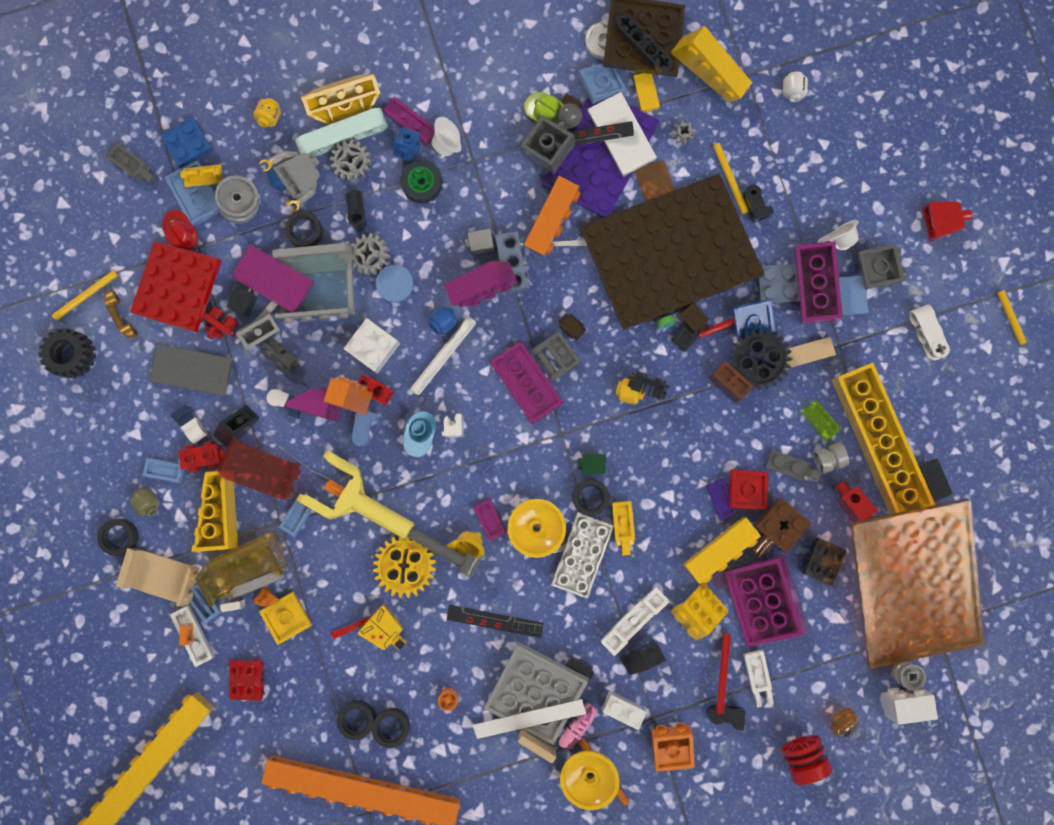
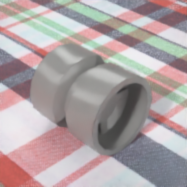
[813,442,849,474]
[891,660,926,691]

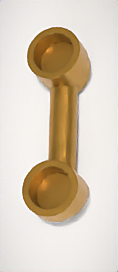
[104,290,138,339]

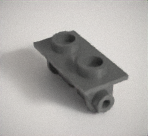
[261,338,299,376]

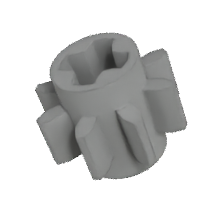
[671,120,696,146]

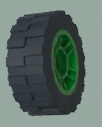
[400,159,443,204]

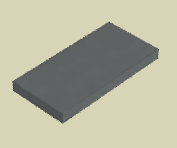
[149,344,233,396]

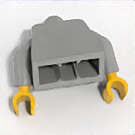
[259,151,320,212]

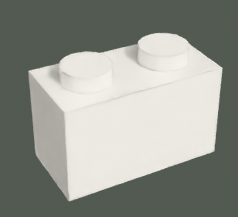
[601,690,647,730]

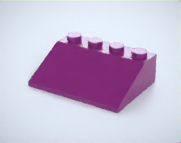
[724,554,808,647]

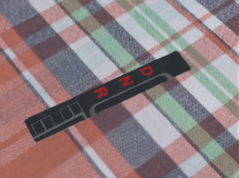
[570,121,634,146]
[447,605,544,638]

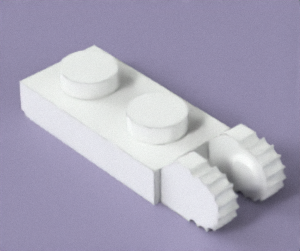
[743,650,774,708]

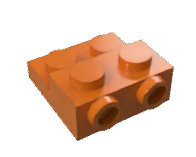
[651,723,695,772]

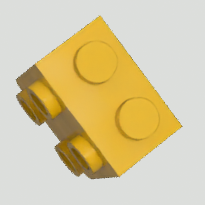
[670,584,728,641]

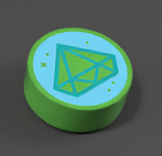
[656,315,676,330]

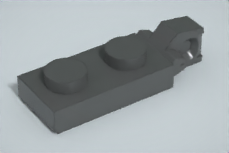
[106,142,157,185]
[765,450,821,481]

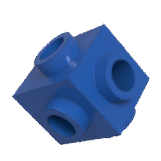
[392,127,421,161]

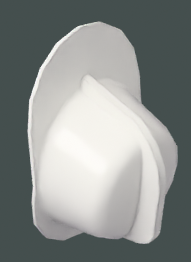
[432,117,461,159]
[817,220,859,250]

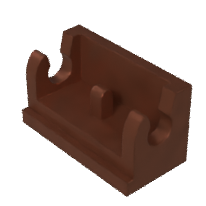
[708,361,754,403]

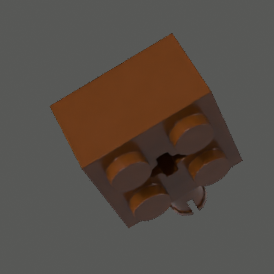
[752,498,812,559]

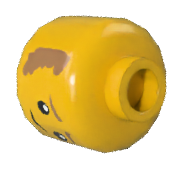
[253,98,281,128]

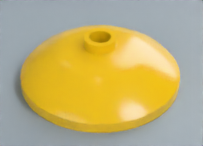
[508,499,566,558]
[560,751,620,810]

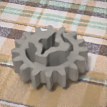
[330,140,372,182]
[351,233,390,276]

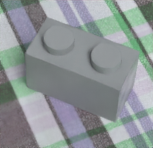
[236,312,280,350]

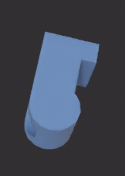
[352,412,378,446]

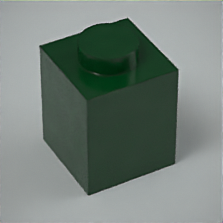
[578,454,606,474]

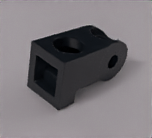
[743,184,774,224]
[706,704,746,731]

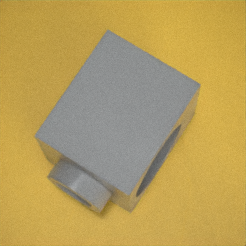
[465,229,494,255]

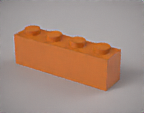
[524,176,581,256]
[324,376,373,415]

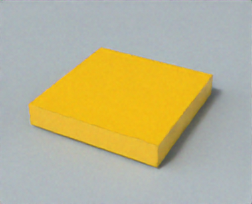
[259,591,313,645]

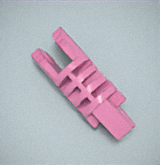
[559,702,598,749]

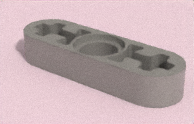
[229,569,285,599]

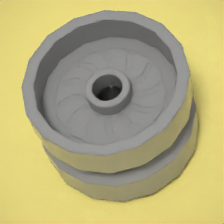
[215,175,260,224]

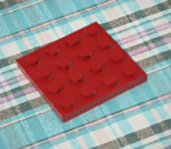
[130,241,222,333]

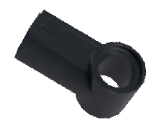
[345,190,367,231]

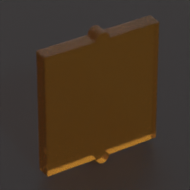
[634,160,675,201]

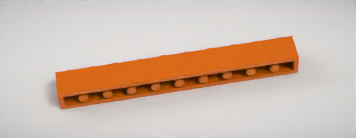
[261,755,461,825]

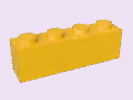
[683,517,761,584]

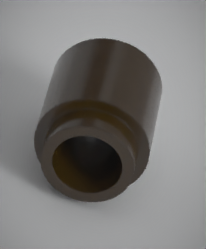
[558,313,587,341]

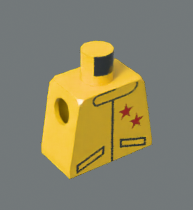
[357,603,407,650]

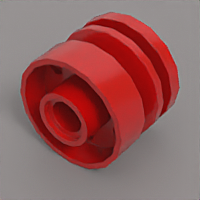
[781,735,833,785]

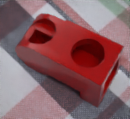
[357,374,395,406]

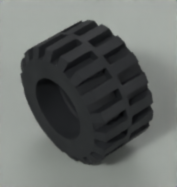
[39,328,96,379]

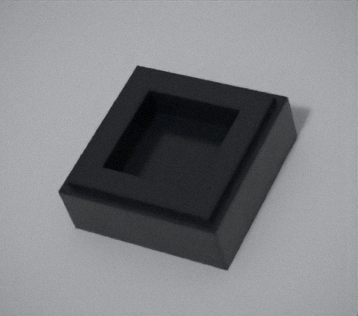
[670,325,698,352]

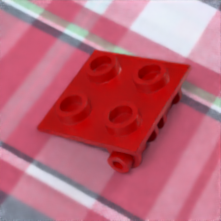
[229,659,265,701]

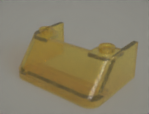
[195,531,287,607]

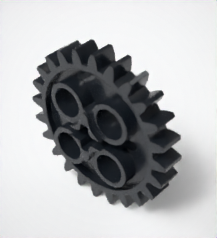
[728,327,792,390]

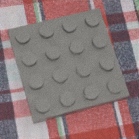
[484,642,589,745]

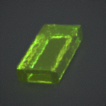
[800,400,842,441]

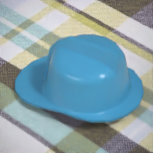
[403,411,436,457]

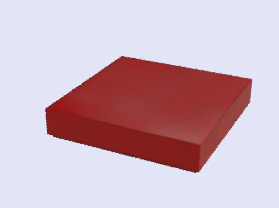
[728,469,769,511]

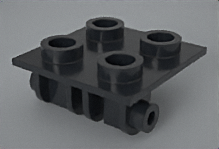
[627,371,670,400]
[802,538,847,586]

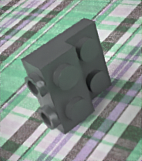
[857,244,906,290]

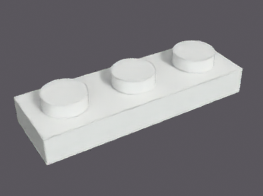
[170,605,215,667]

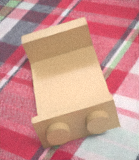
[116,548,199,607]

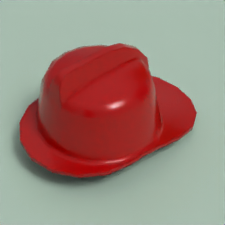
[162,210,198,251]

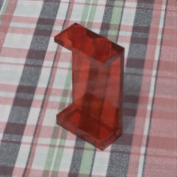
[216,438,301,501]

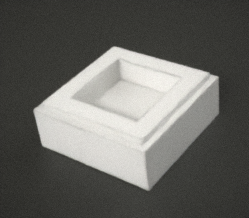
[220,599,246,612]

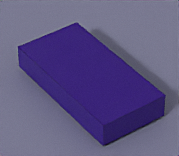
[705,478,738,521]

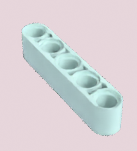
[295,108,388,157]

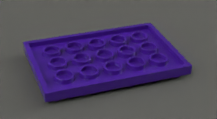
[541,97,660,218]

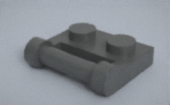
[531,331,581,382]

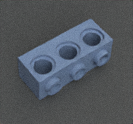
[495,231,530,294]

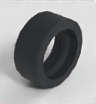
[285,211,323,247]
[572,480,609,516]
[97,519,139,556]
[337,700,375,740]
[372,708,410,748]

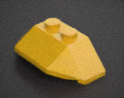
[301,74,380,125]

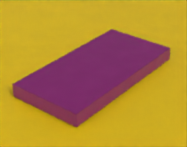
[231,245,314,313]
[490,341,564,425]

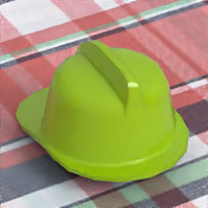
[524,92,564,124]

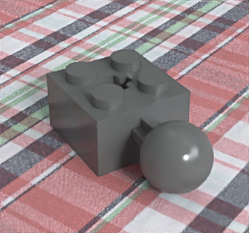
[520,103,582,175]

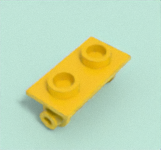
[180,164,223,187]

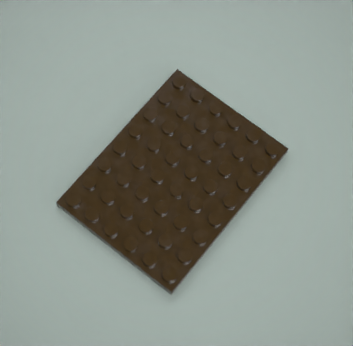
[580,173,765,331]

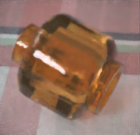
[829,707,859,738]

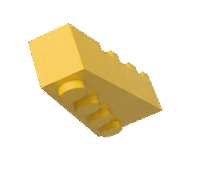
[670,26,752,103]
[191,471,238,552]

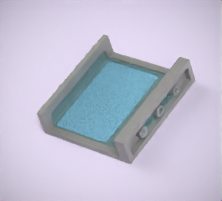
[272,243,355,323]

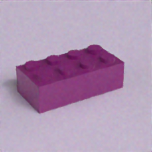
[794,241,843,325]

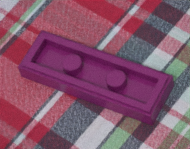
[382,96,435,146]

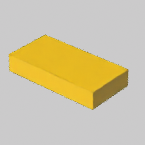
[633,73,660,112]

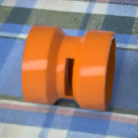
[438,688,459,711]

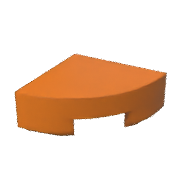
[252,586,279,607]

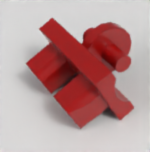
[203,306,239,340]

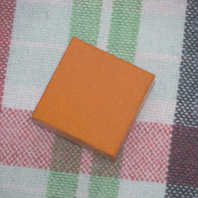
[179,623,193,646]

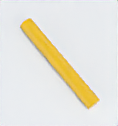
[997,290,1027,345]

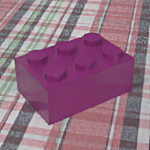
[444,261,518,308]

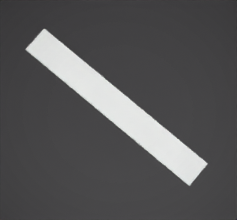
[473,699,586,739]

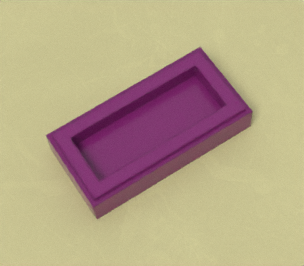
[473,498,507,541]

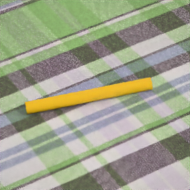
[713,143,749,215]
[52,270,119,321]

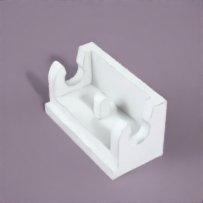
[442,414,464,438]

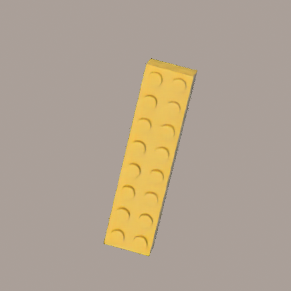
[831,363,936,521]

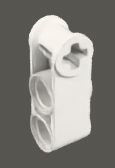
[909,304,950,361]

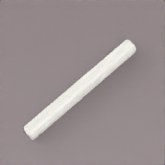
[411,316,476,395]

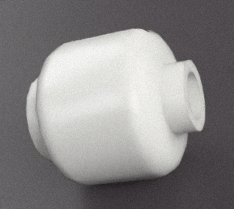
[783,72,808,102]

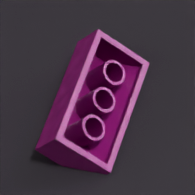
[285,387,343,423]

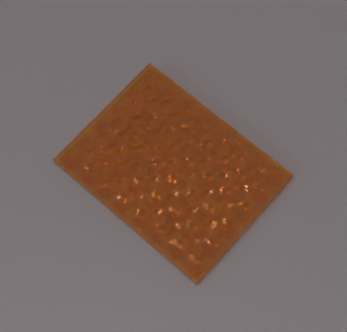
[850,498,984,669]

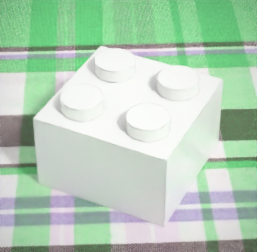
[344,318,400,374]
[881,688,938,725]

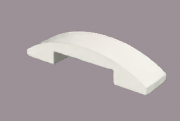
[600,587,670,656]

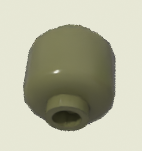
[130,488,160,517]

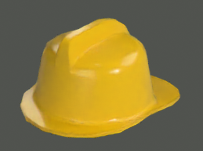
[446,531,485,563]

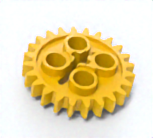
[373,537,436,599]

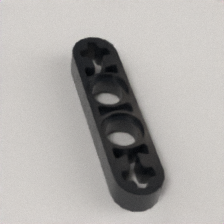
[615,14,673,75]

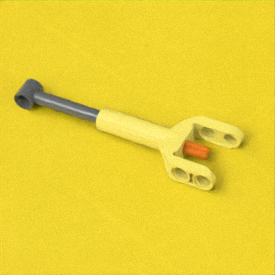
[296,450,482,578]

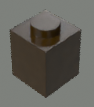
[677,303,709,334]

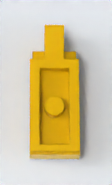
[612,501,635,556]

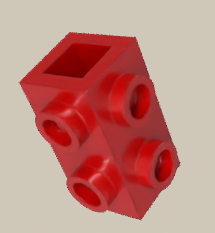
[178,441,226,473]

